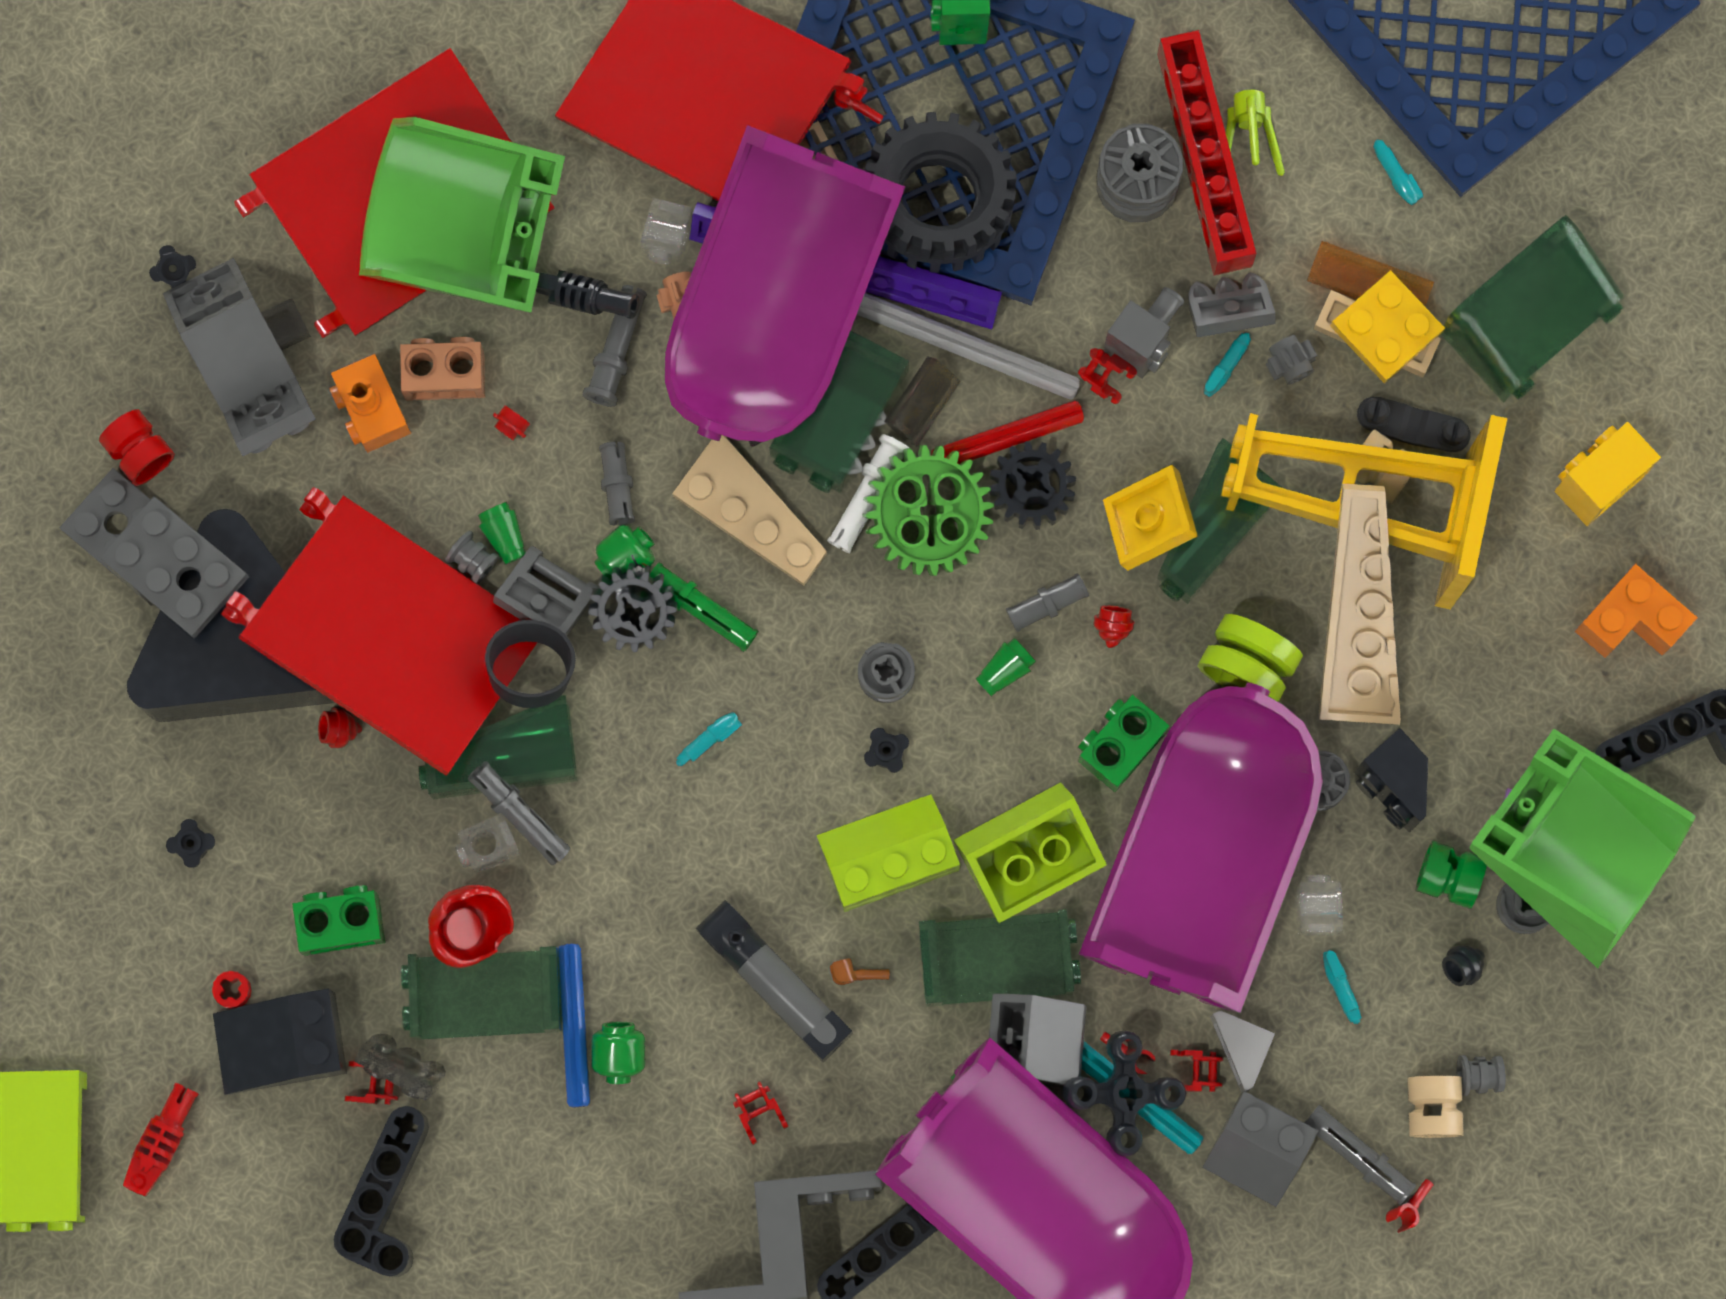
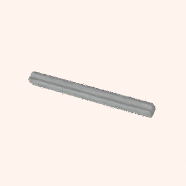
[857,293,1080,400]

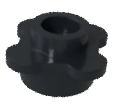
[149,245,196,289]
[864,728,909,773]
[166,819,215,868]

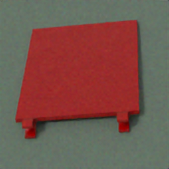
[555,0,868,201]
[234,48,555,338]
[221,487,537,776]

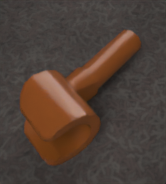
[830,958,890,985]

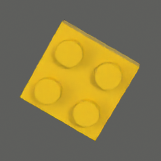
[1330,270,1445,384]
[1103,465,1198,571]

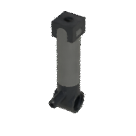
[695,900,853,1063]

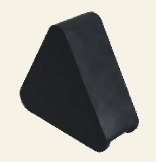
[127,509,335,722]

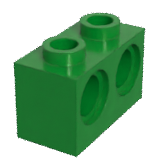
[1078,694,1170,793]
[292,885,386,956]

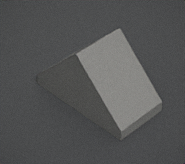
[1210,1011,1275,1093]

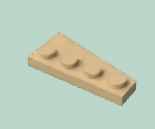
[672,435,827,586]

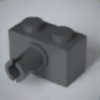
[1104,287,1184,379]

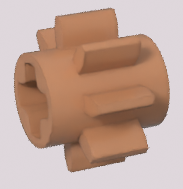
[656,272,691,319]

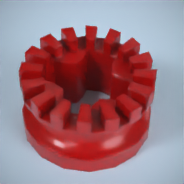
[212,971,252,1009]

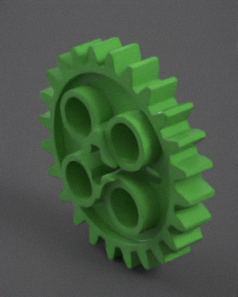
[862,445,994,576]

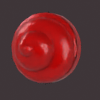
[1093,605,1135,648]
[318,708,362,749]

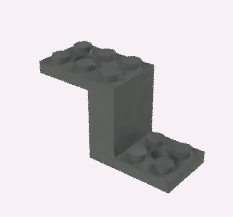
[163,258,316,456]
[59,468,249,639]
[678,1170,882,1299]

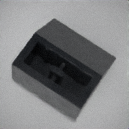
[1354,728,1428,833]

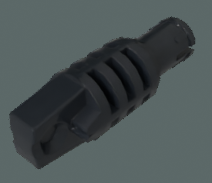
[535,270,640,319]

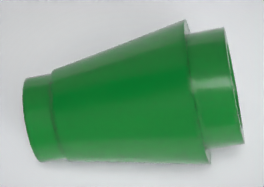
[478,502,526,565]
[975,638,1036,697]

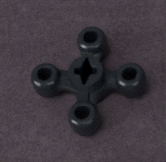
[1062,1030,1186,1156]

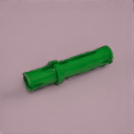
[649,562,759,652]

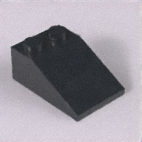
[213,988,347,1095]

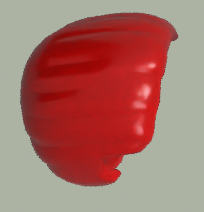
[428,884,514,968]

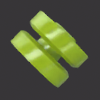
[1197,614,1303,702]

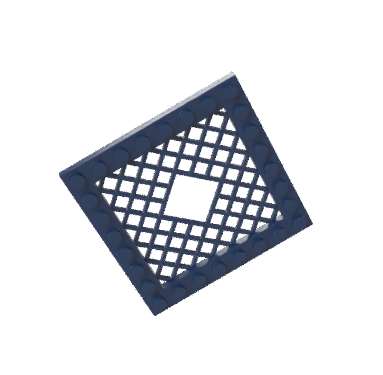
[796,0,1135,306]
[1288,0,1700,198]

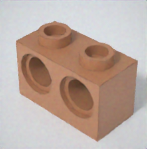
[400,337,485,401]

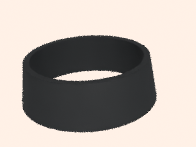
[485,620,576,708]

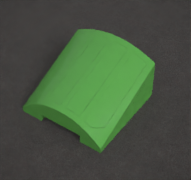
[359,117,565,313]
[1469,729,1695,969]

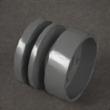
[1096,124,1183,222]

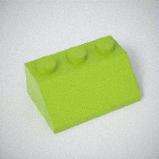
[953,782,1107,923]
[817,794,960,912]

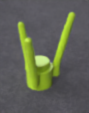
[1225,90,1285,176]

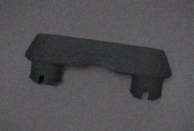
[1357,396,1471,453]

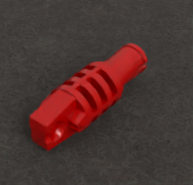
[123,1082,199,1197]

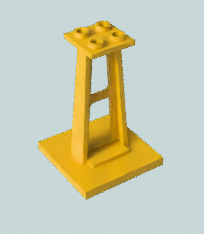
[1221,413,1507,610]

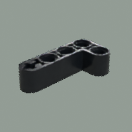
[1592,689,1726,774]
[333,1106,429,1277]
[817,1198,938,1299]

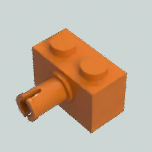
[329,354,411,453]

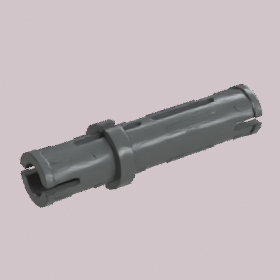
[468,761,570,865]
[1304,1104,1417,1205]

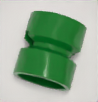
[1415,840,1487,909]

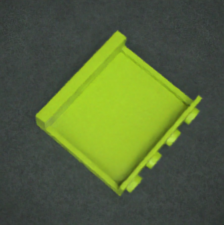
[0,1070,87,1232]

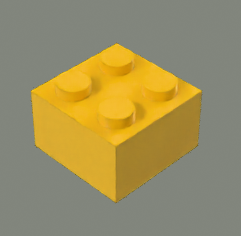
[1554,422,1661,526]

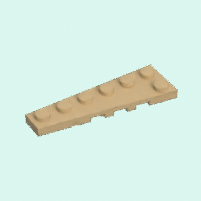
[1318,484,1401,725]

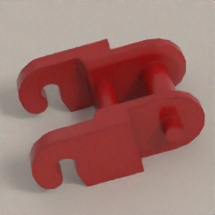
[1078,348,1137,404]
[1169,1050,1223,1092]
[344,1061,401,1105]
[733,1081,789,1145]

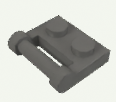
[493,546,601,636]

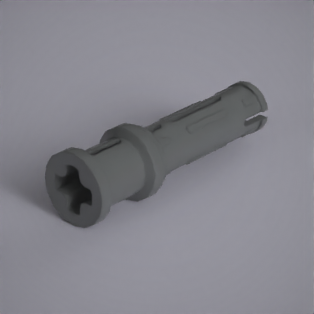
[582,285,647,407]

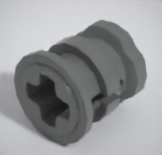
[445,530,499,584]
[1456,1055,1506,1096]

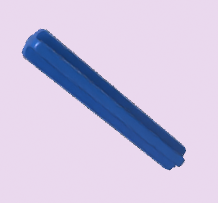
[558,944,590,1108]

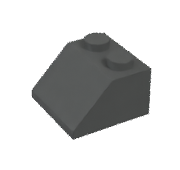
[1202,1091,1318,1207]

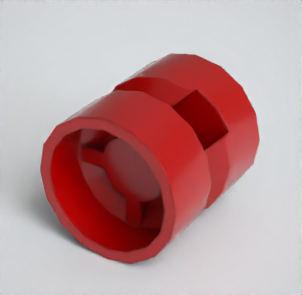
[99,409,175,486]

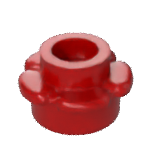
[493,405,530,441]

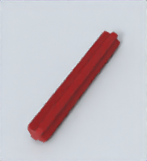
[931,401,1084,464]

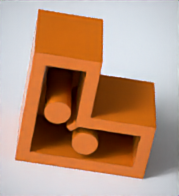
[1575,564,1698,658]

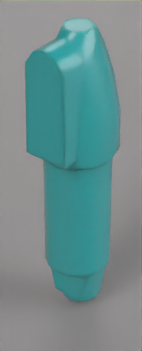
[1373,139,1423,205]
[1204,332,1251,397]
[676,712,742,766]
[1323,950,1362,1024]

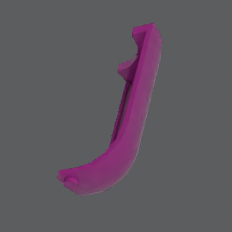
[665,125,905,442]
[1078,683,1323,1013]
[875,1038,1193,1299]

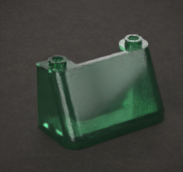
[1441,215,1625,403]

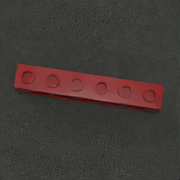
[1157,30,1257,276]

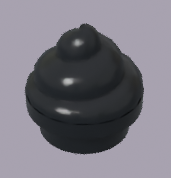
[1442,945,1485,986]

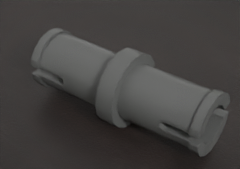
[599,442,635,526]
[1006,573,1089,632]

